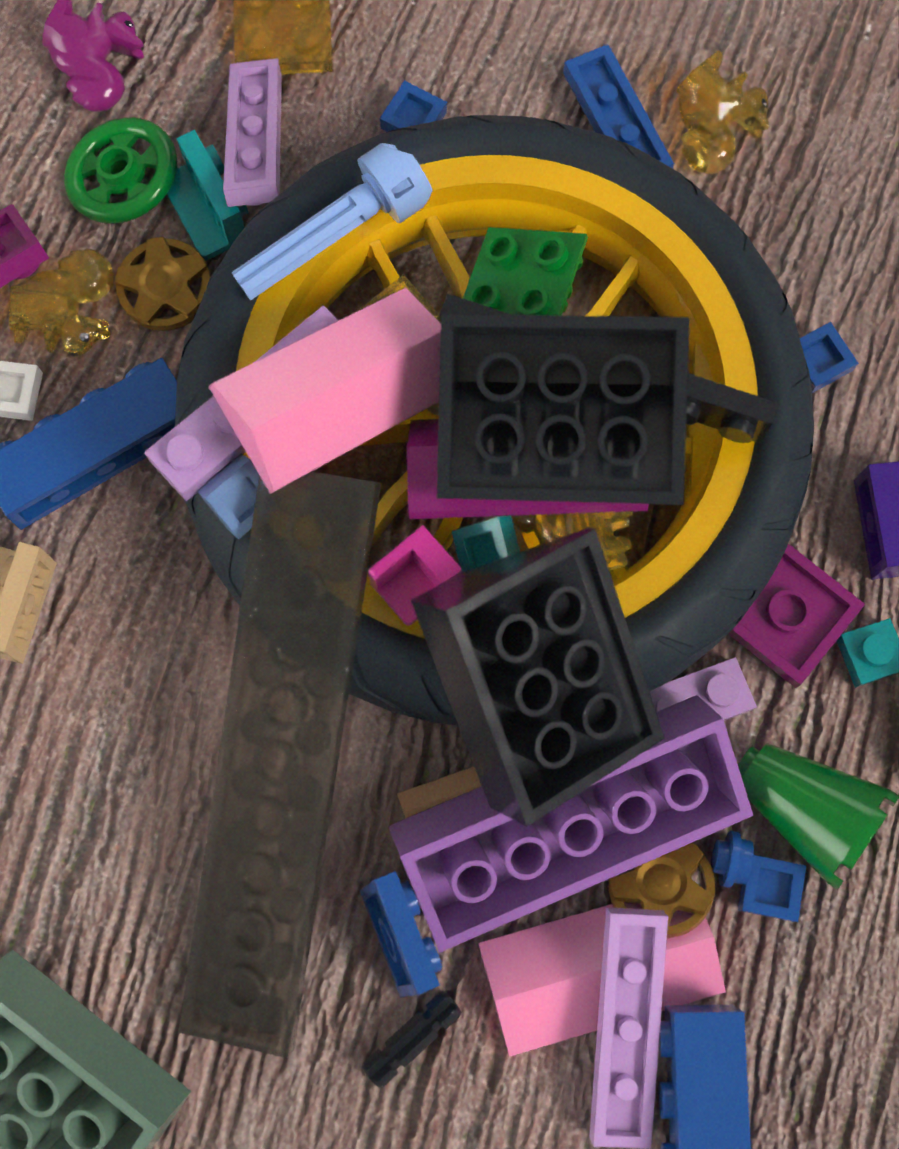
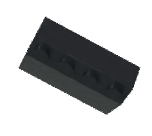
[437,314,690,505]
[411,528,665,826]

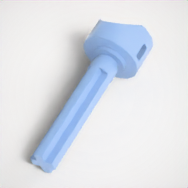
[231,143,433,300]

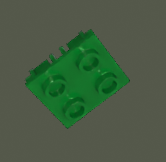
[463,227,588,316]

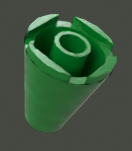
[738,743,899,890]

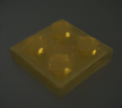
[233,0,333,74]

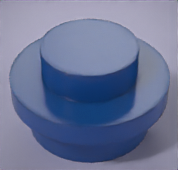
[711,831,754,888]

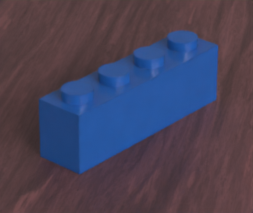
[0,357,177,530]
[658,1005,751,1149]

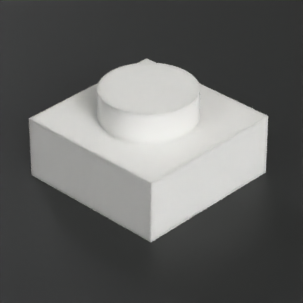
[0,361,43,421]

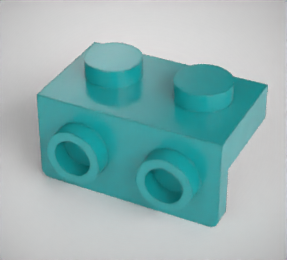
[167,129,249,261]

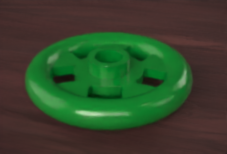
[64,117,178,224]

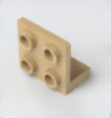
[0,542,57,664]

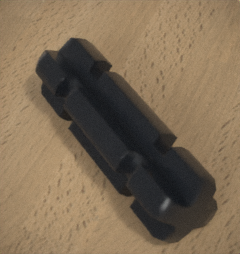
[362,991,461,1088]

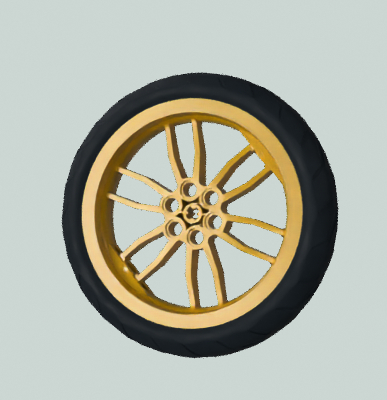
[175,115,814,726]

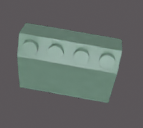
[0,950,192,1149]

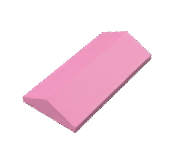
[209,288,441,494]
[478,902,726,1057]

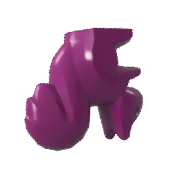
[42,0,144,112]

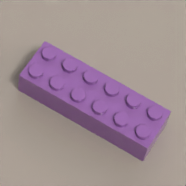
[388,695,753,953]

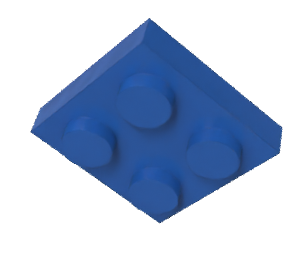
[360,871,442,997]

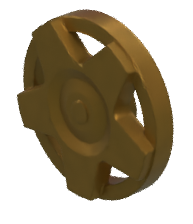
[115,237,211,331]
[609,842,715,938]

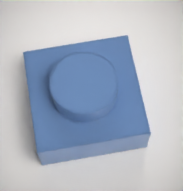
[197,453,282,539]

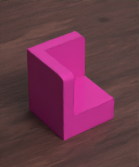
[368,525,462,626]

